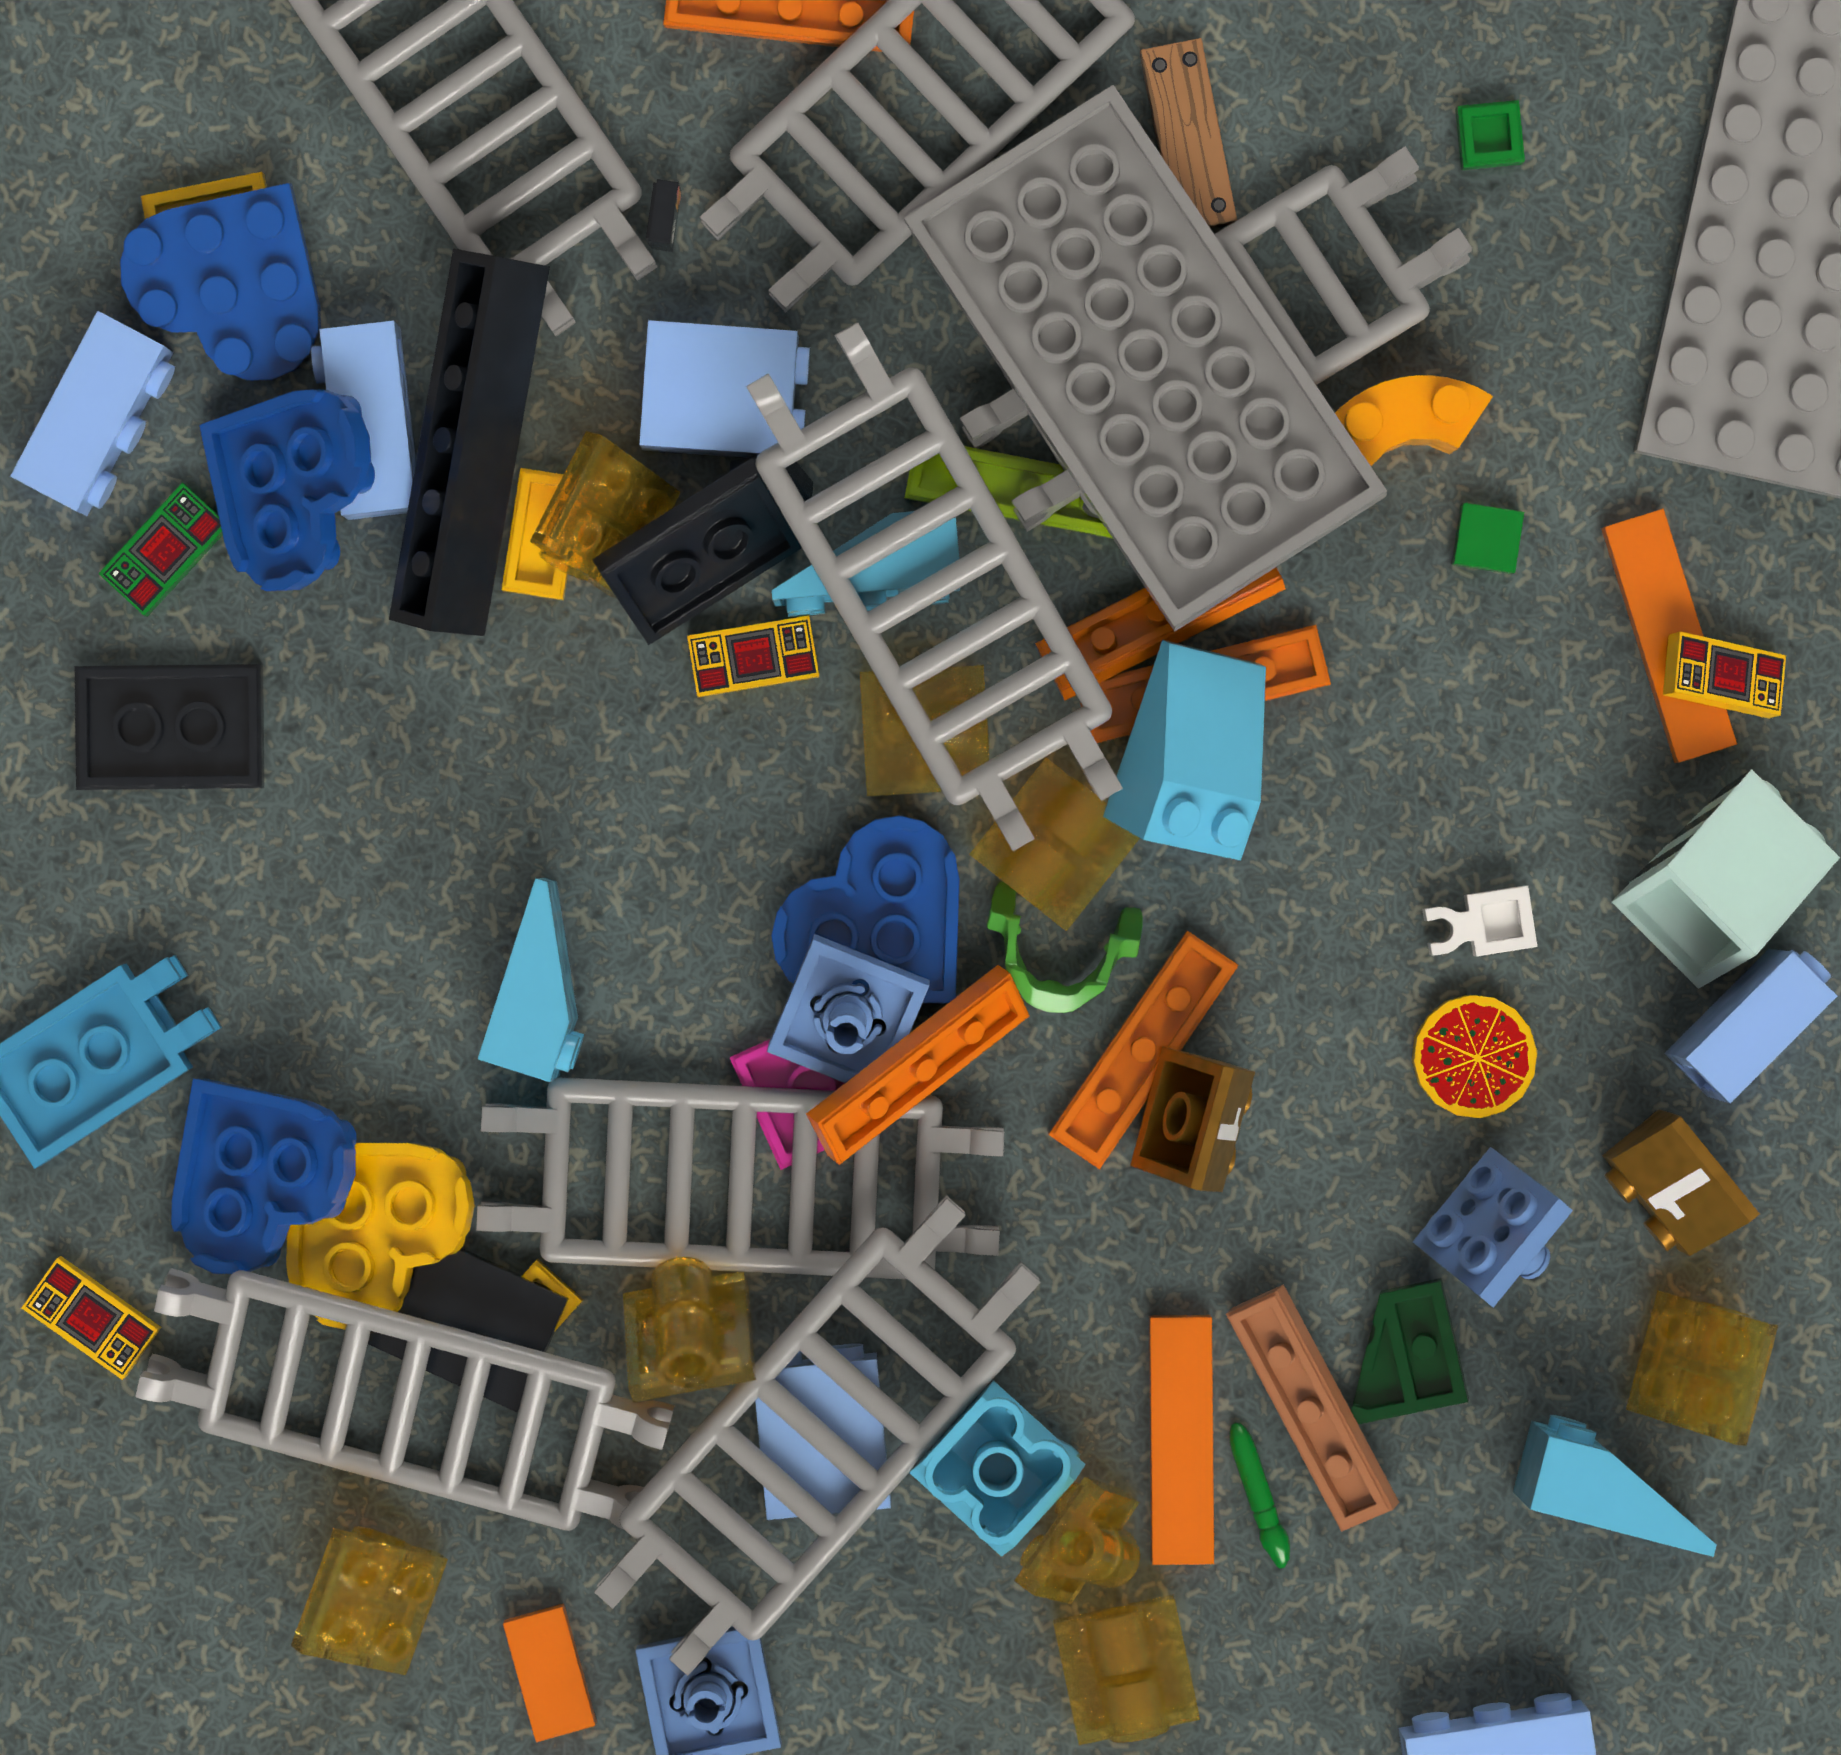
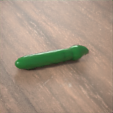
[1229,1422,1290,1569]

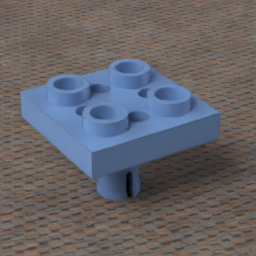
[767,934,930,1083]
[1413,1147,1573,1308]
[635,1627,782,1755]

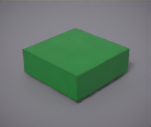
[1455,100,1525,170]
[1452,503,1525,574]

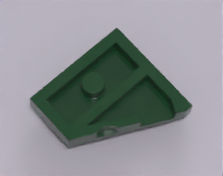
[1351,1278,1469,1424]

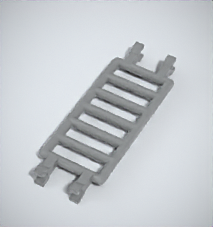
[288,0,657,336]
[700,0,1135,313]
[960,146,1472,532]
[746,323,1123,851]
[476,1077,1005,1280]
[594,1195,1041,1676]
[136,1268,675,1531]

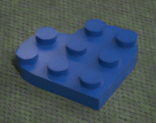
[120,183,321,380]
[199,389,375,591]
[771,816,959,1003]
[171,1078,357,1274]

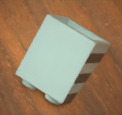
[1612,769,1840,989]

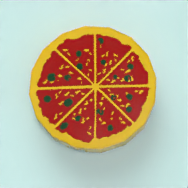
[1412,995,1537,1118]

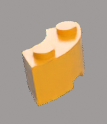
[1335,375,1493,466]

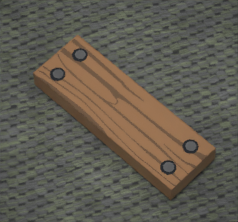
[1140,38,1237,228]

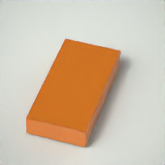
[503,1603,597,1742]

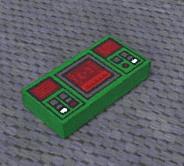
[98,483,223,617]

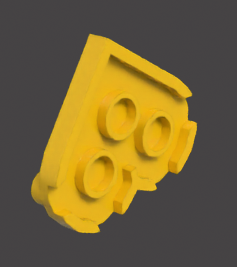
[286,1143,475,1330]

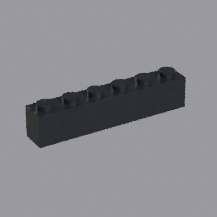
[389,248,550,636]

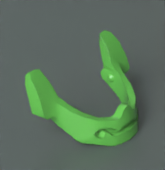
[987,881,1143,1013]

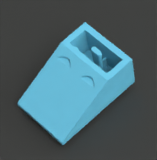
[772,511,960,617]

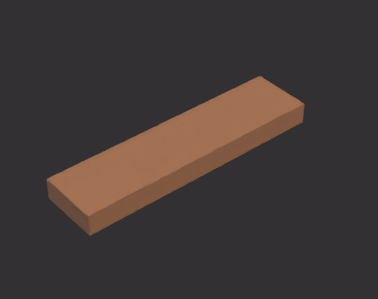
[1226,1284,1400,1532]

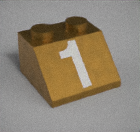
[1130,1046,1255,1192]
[1602,1109,1760,1256]

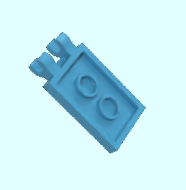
[0,955,222,1169]

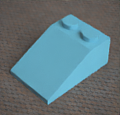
[1103,640,1266,861]
[478,878,584,1082]
[1513,1415,1717,1557]

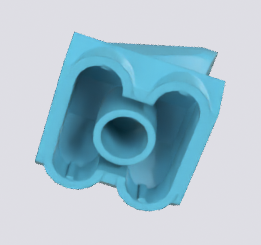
[909,1380,1086,1557]

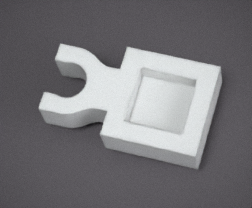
[1422,886,1538,956]

